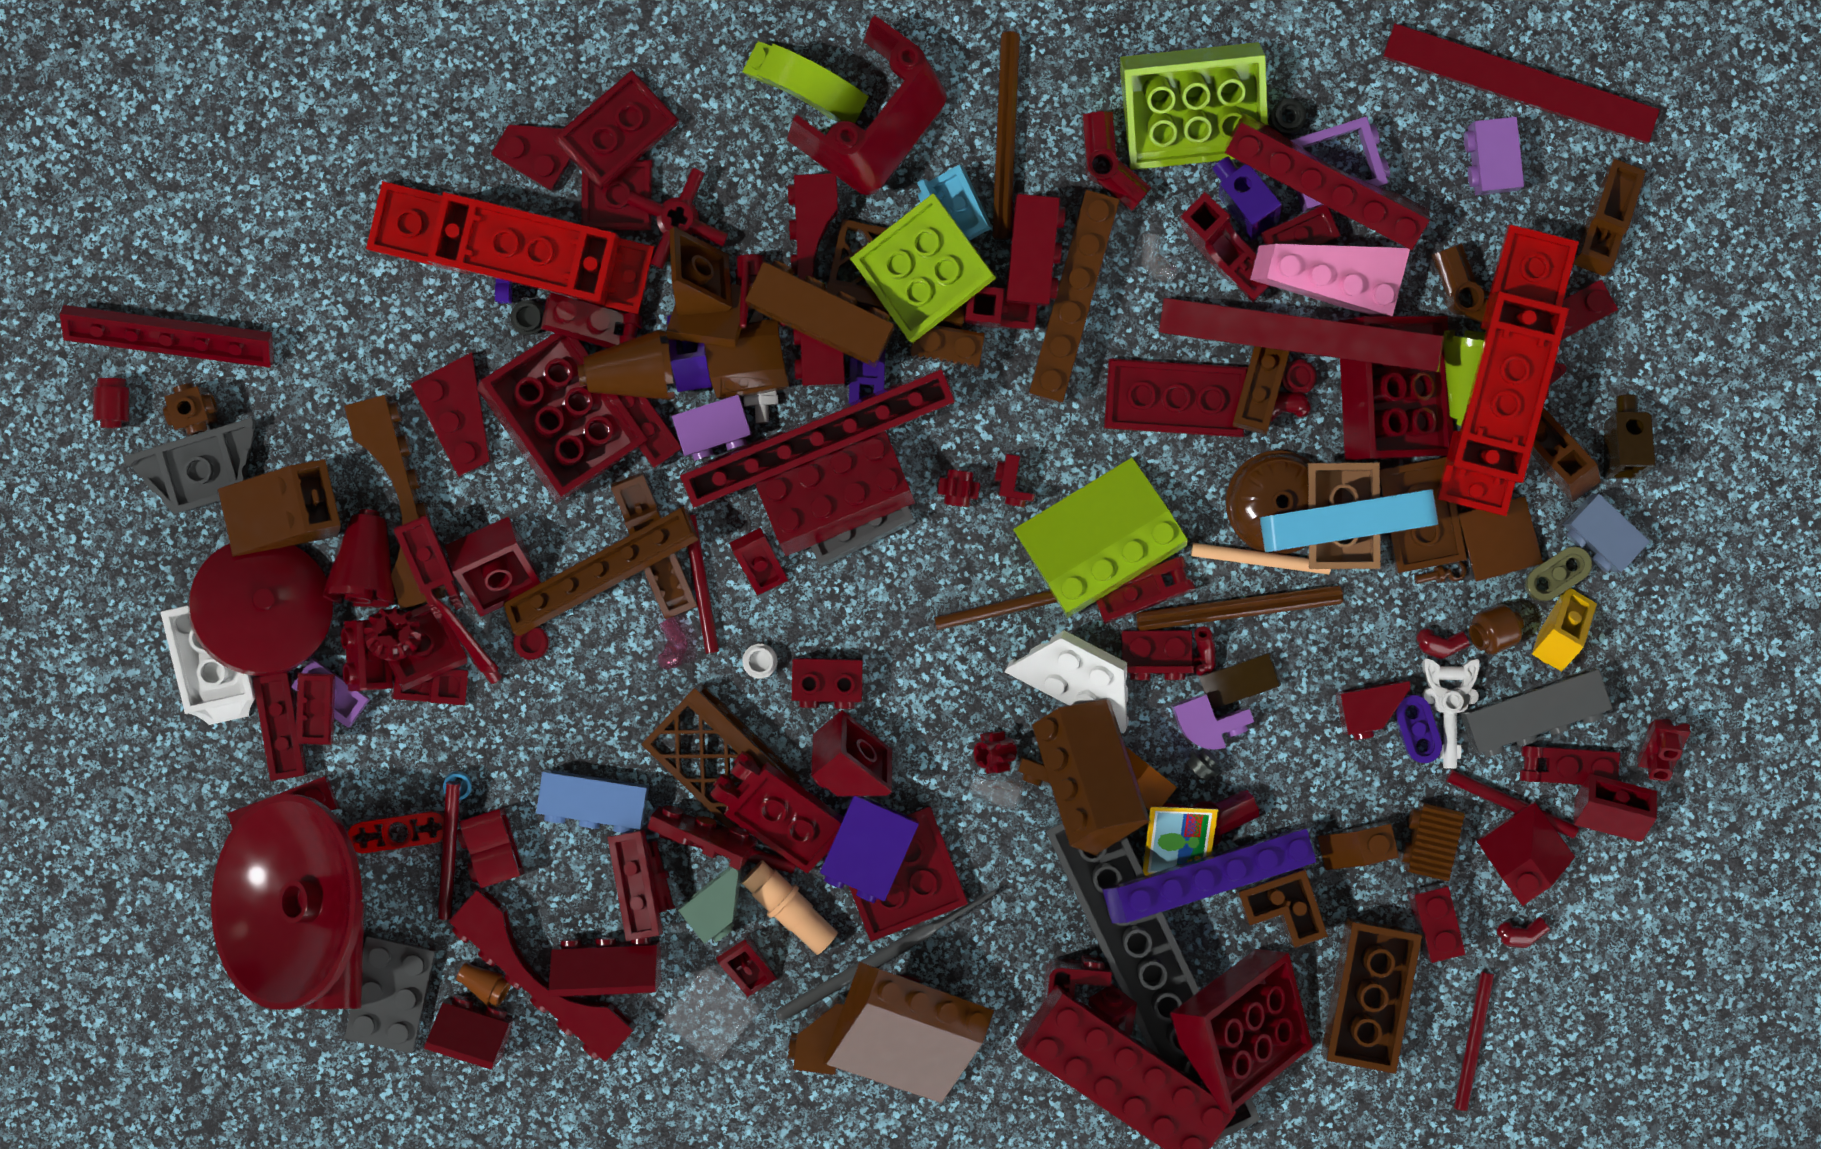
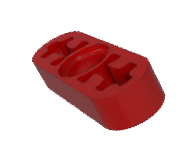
[348,810,444,854]

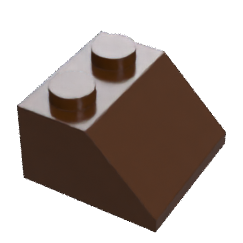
[787,993,846,1075]

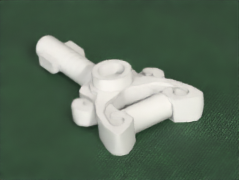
[1422,658,1479,768]

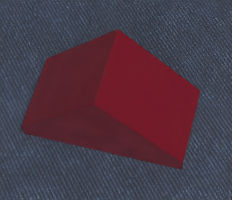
[716,933,777,997]

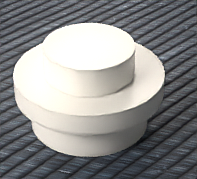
[742,644,778,679]

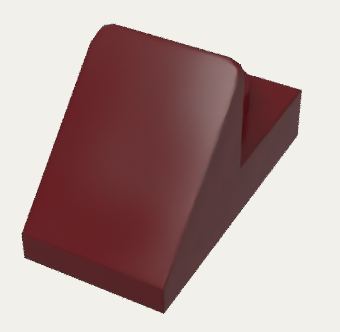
[729,527,788,596]

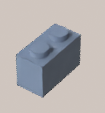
[1562,494,1650,573]

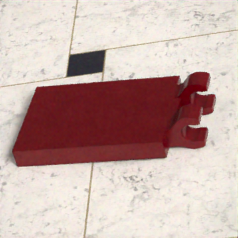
[710,751,844,874]

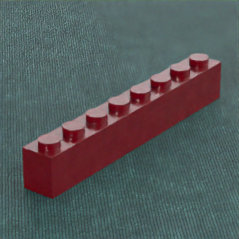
[680,366,955,508]

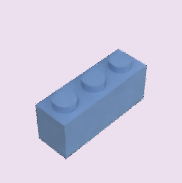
[536,769,650,833]

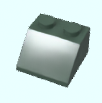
[678,866,742,944]

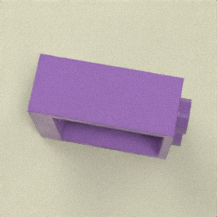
[1290,116,1390,213]

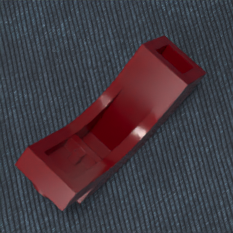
[1180,192,1270,303]

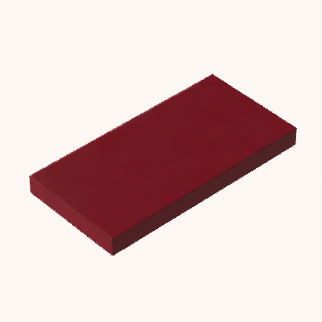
[1104,359,1248,438]

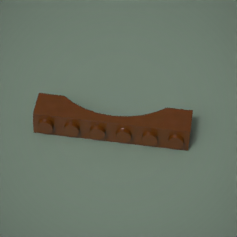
[1027,190,1120,405]
[344,395,446,609]

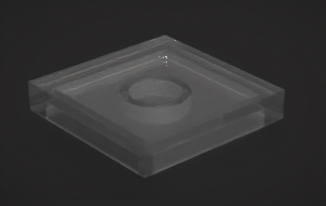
[663,964,761,1064]

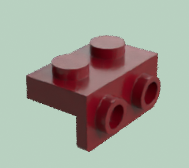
[341,620,393,691]

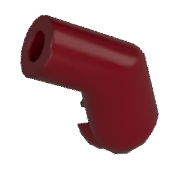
[1270,392,1311,423]
[1192,626,1216,676]
[1416,628,1470,659]
[1496,916,1550,948]

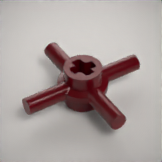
[627,168,728,269]

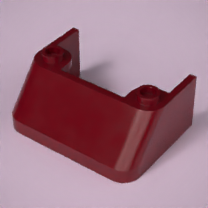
[787,15,947,195]

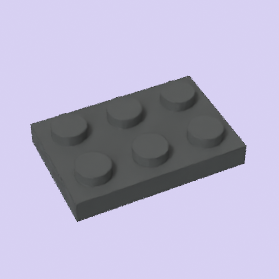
[344,935,437,1054]

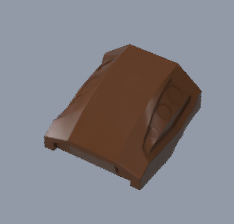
[704,319,791,400]

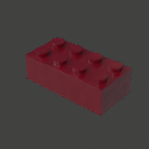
[755,431,915,557]

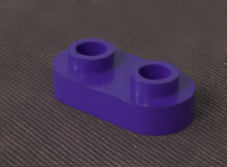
[1394,695,1442,763]

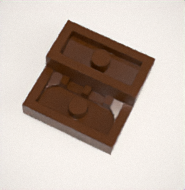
[1458,496,1543,582]

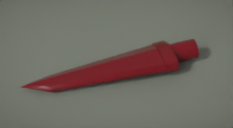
[430,593,502,684]

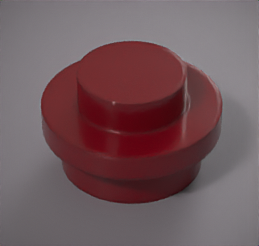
[1282,360,1317,394]

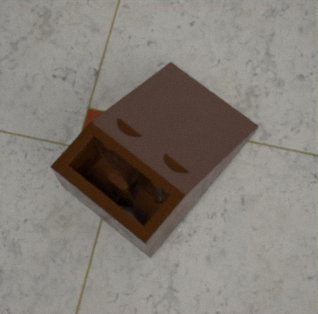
[218,459,341,557]

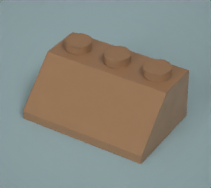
[1308,463,1381,569]

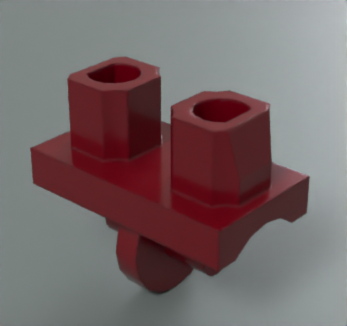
[1637,719,1690,781]

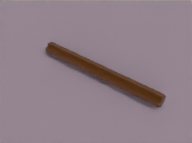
[992,31,1020,240]
[1136,586,1343,631]

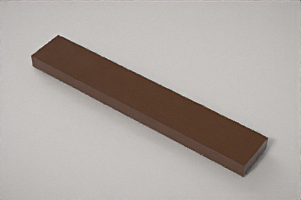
[503,507,699,636]

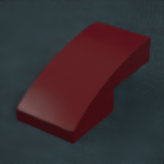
[391,669,468,705]

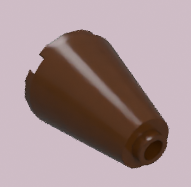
[577,329,675,400]

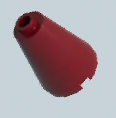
[323,509,395,608]

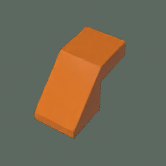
[1125,746,1177,810]

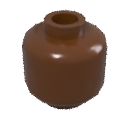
[1469,604,1524,655]

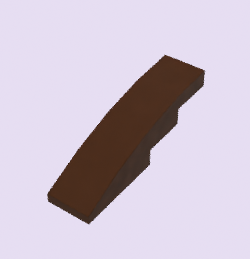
[610,472,697,619]

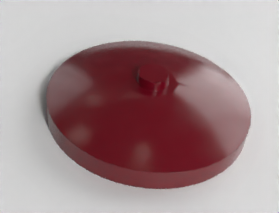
[188,543,333,676]

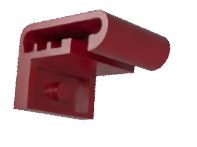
[1043,955,1112,1002]

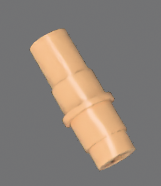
[741,860,838,955]

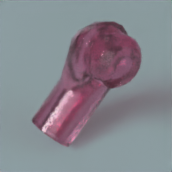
[658,616,688,670]

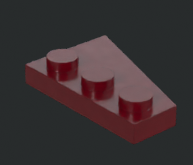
[410,352,491,477]
[647,805,758,871]

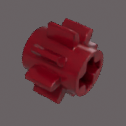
[937,469,980,508]
[973,730,1017,774]

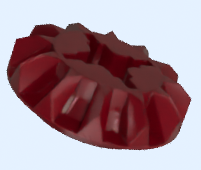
[364,606,421,661]

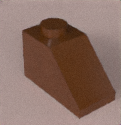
[1317,820,1399,870]

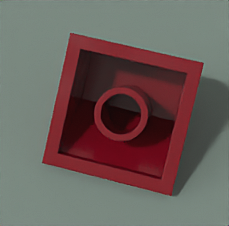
[445,516,542,617]
[811,710,892,796]
[424,995,514,1070]

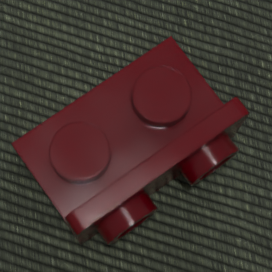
[1121,630,1194,680]

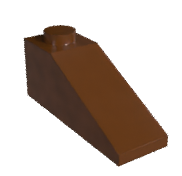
[1531,407,1601,502]

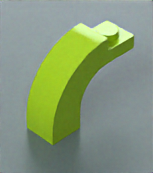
[742,41,869,123]

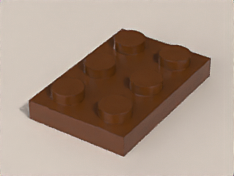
[1380,457,1467,573]

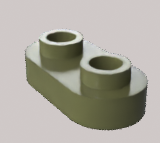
[1525,547,1592,601]

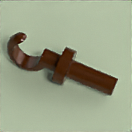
[1414,561,1467,584]

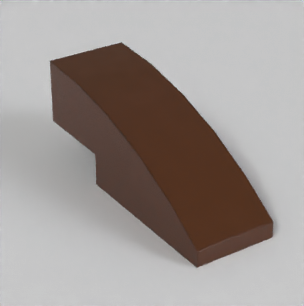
[1573,158,1646,276]

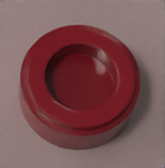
[513,626,550,660]

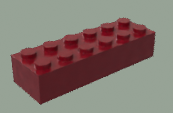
[1016,985,1236,1149]

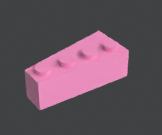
[1250,244,1410,317]

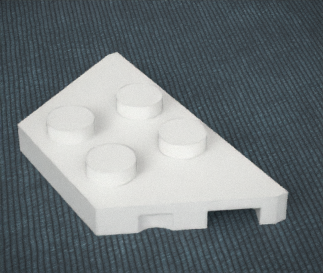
[1005,631,1129,733]

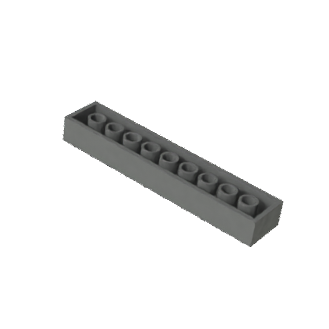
[1044,819,1261,1141]

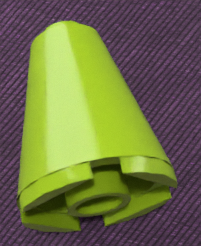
[1443,330,1486,426]

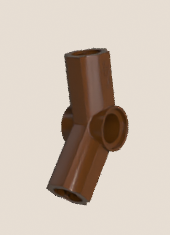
[1432,243,1490,324]

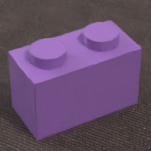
[1464,117,1524,196]
[672,395,753,461]

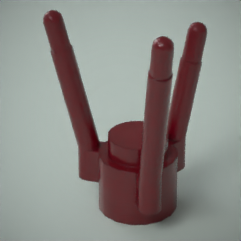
[736,254,786,328]

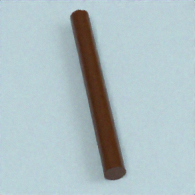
[934,590,1057,631]

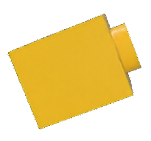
[1532,588,1597,672]

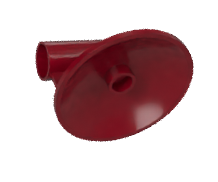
[211,794,364,1010]

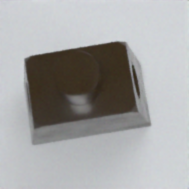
[1603,394,1656,479]

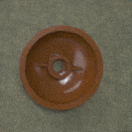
[1226,450,1312,554]

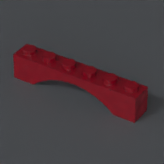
[1225,113,1430,250]
[788,173,845,388]
[449,888,637,1062]

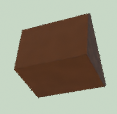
[670,227,732,316]

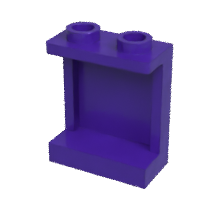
[820,796,919,903]

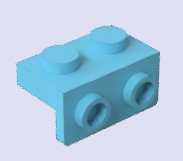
[917,164,992,241]

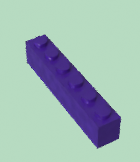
[1102,828,1316,923]

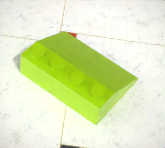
[1120,42,1268,170]
[1013,458,1188,619]

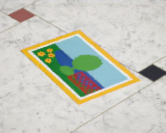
[1143,807,1218,876]

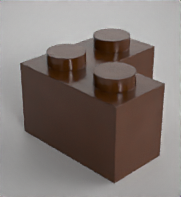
[1234,867,1328,948]

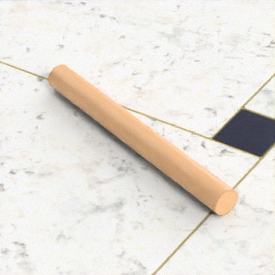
[1191,543,1331,575]

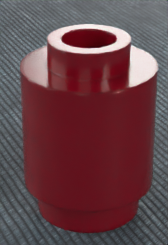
[93,378,129,429]

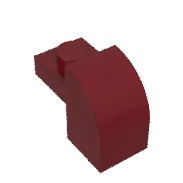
[965,287,1037,331]

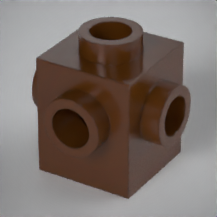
[163,382,218,436]

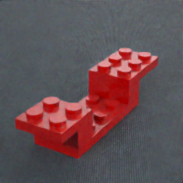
[366,181,655,315]
[1436,224,1579,516]

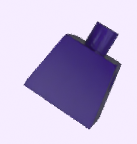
[1212,156,1281,242]

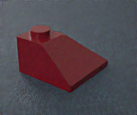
[1476,801,1575,906]

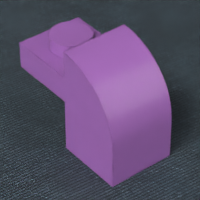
[1171,693,1254,750]

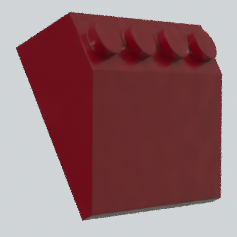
[1338,316,1453,460]
[477,333,648,504]
[1171,949,1313,1114]

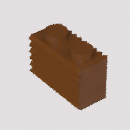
[910,325,985,370]
[1400,801,1465,881]

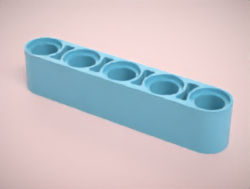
[1260,489,1439,552]

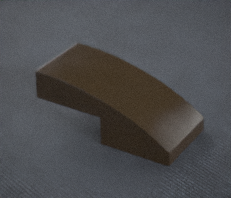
[1199,652,1281,709]

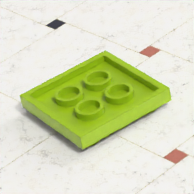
[850,193,996,343]

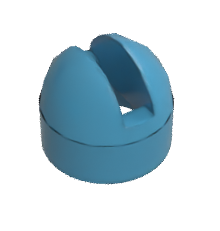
[443,771,472,801]

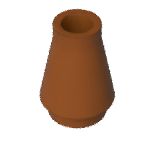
[456,962,511,1007]

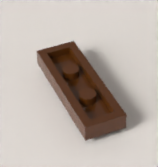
[1233,346,1290,435]

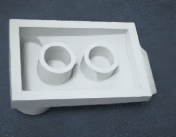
[160,605,255,725]

